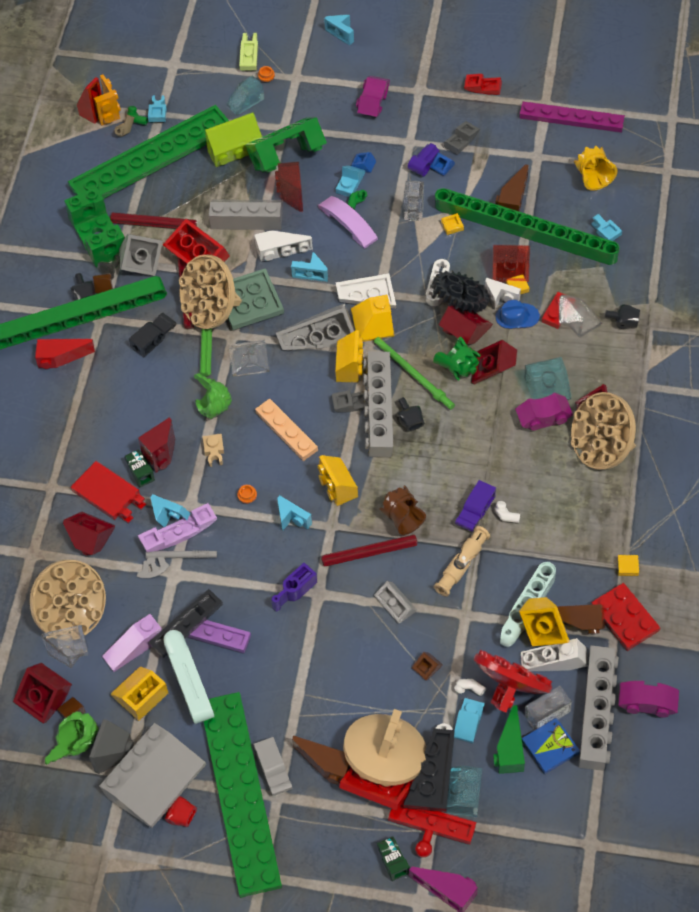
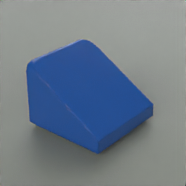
[351,152,376,173]
[430,152,455,176]

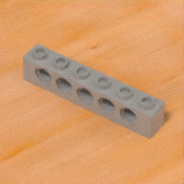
[363,351,393,457]
[579,646,618,771]

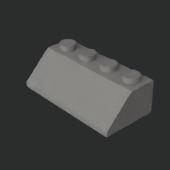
[209,199,283,230]

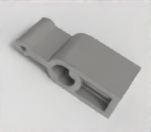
[254,737,293,796]

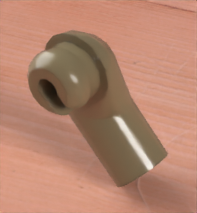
[114,115,135,137]

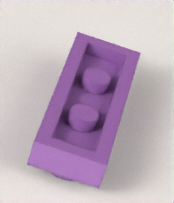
[188,620,251,653]

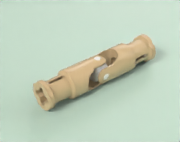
[434,526,490,597]

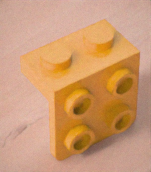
[94,74,121,126]

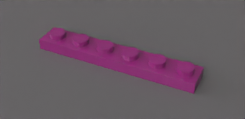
[520,101,625,133]

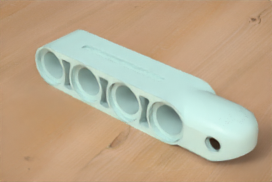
[500,562,556,647]
[163,630,214,724]

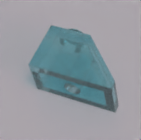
[227,75,264,115]

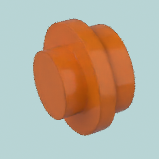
[258,66,275,82]
[237,485,257,504]

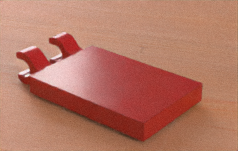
[71,461,146,523]

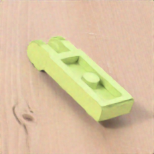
[240,33,258,70]

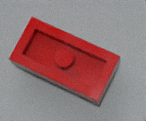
[542,292,574,329]

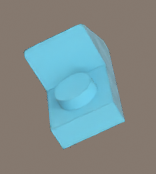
[324,15,354,46]
[336,166,365,197]
[291,252,328,282]
[150,494,191,527]
[277,495,312,530]
[454,698,485,743]

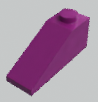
[409,867,478,912]

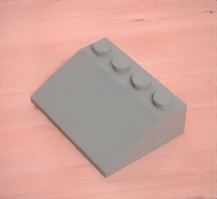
[100,723,206,828]

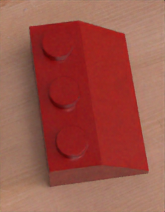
[163,219,230,264]

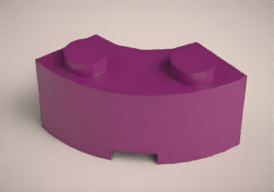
[356,76,390,117]
[515,392,573,431]
[618,681,679,718]

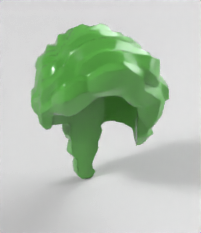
[194,373,232,420]
[45,711,99,765]

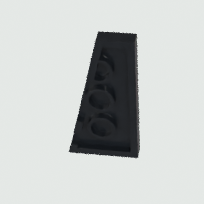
[404,728,455,812]

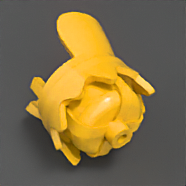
[574,146,618,190]

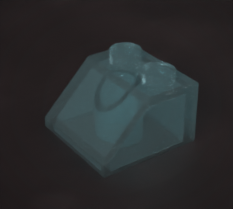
[524,357,571,400]
[443,766,482,817]

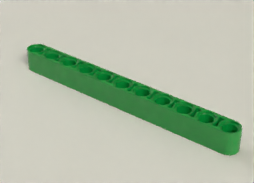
[435,188,620,265]
[0,276,167,350]

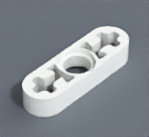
[426,259,450,306]

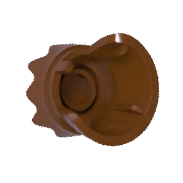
[379,485,426,535]

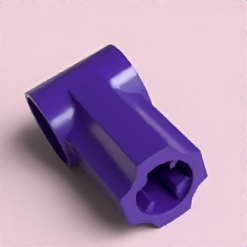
[408,143,440,177]

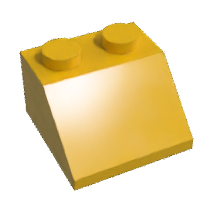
[519,597,569,646]

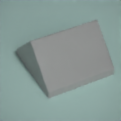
[119,234,163,276]

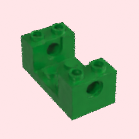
[245,117,327,173]
[64,187,125,267]

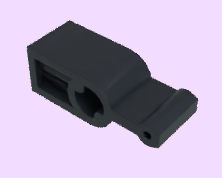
[129,313,177,358]

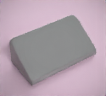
[374,581,417,623]

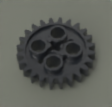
[432,270,490,313]

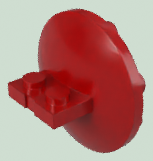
[473,650,552,712]

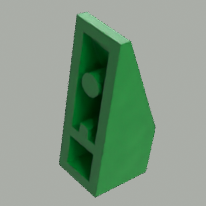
[493,705,525,774]

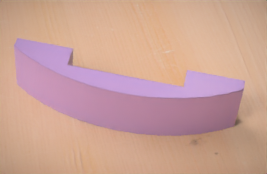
[318,196,378,249]
[138,503,217,552]

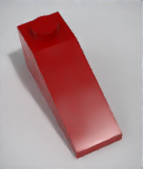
[77,77,102,124]
[35,339,95,369]

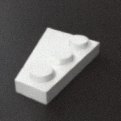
[336,274,396,309]

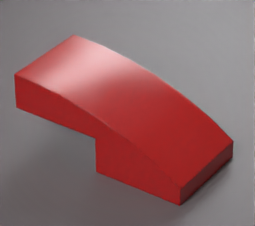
[464,74,502,95]

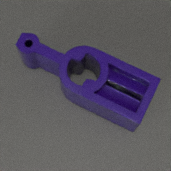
[455,480,496,532]
[271,563,317,612]

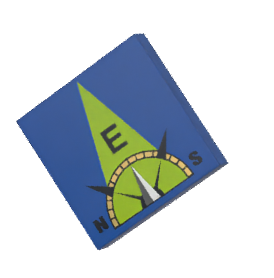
[522,718,580,774]

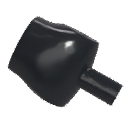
[70,273,95,300]
[605,304,640,329]
[396,397,425,431]

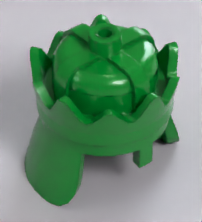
[433,336,481,381]

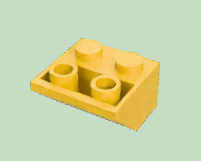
[335,330,363,382]
[318,455,358,506]
[110,667,169,721]

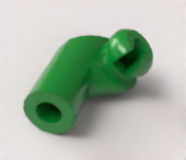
[127,106,148,125]
[347,190,367,210]

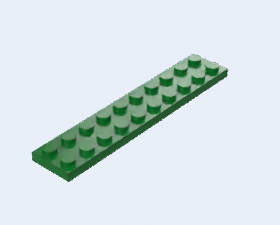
[68,105,229,199]
[204,692,282,898]

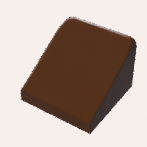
[93,274,113,294]
[411,652,443,681]
[57,697,86,719]

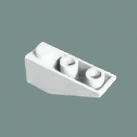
[254,231,313,262]
[521,638,588,671]

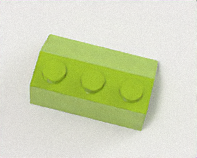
[205,112,262,167]

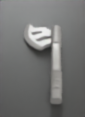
[137,550,217,578]

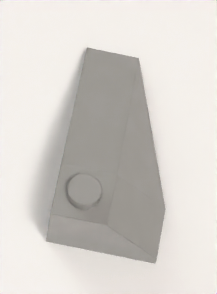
[276,303,355,350]

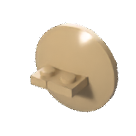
[179,255,242,329]
[571,392,636,470]
[30,560,106,641]
[343,709,426,786]

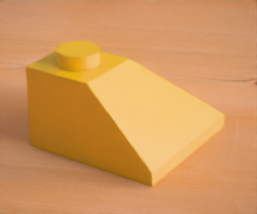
[351,295,394,342]

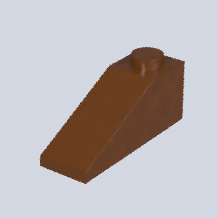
[495,164,529,212]
[557,604,605,634]
[292,735,351,785]

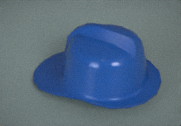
[496,300,540,329]

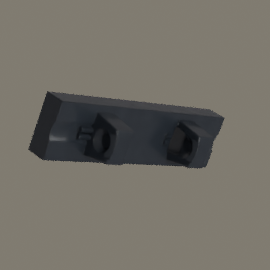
[149,589,223,658]

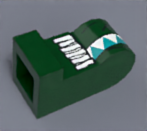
[124,449,155,488]
[377,836,410,881]

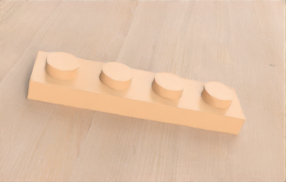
[255,399,318,461]

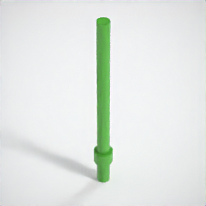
[374,337,455,410]

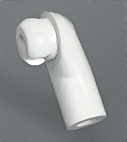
[495,501,520,523]
[454,679,486,696]

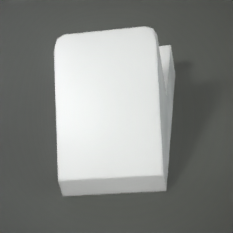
[485,278,521,309]

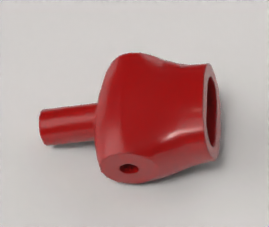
[165,796,197,827]

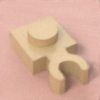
[203,434,224,467]

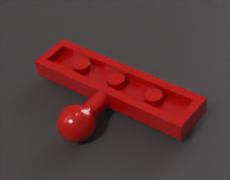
[388,801,477,858]

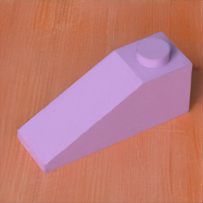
[102,614,162,672]

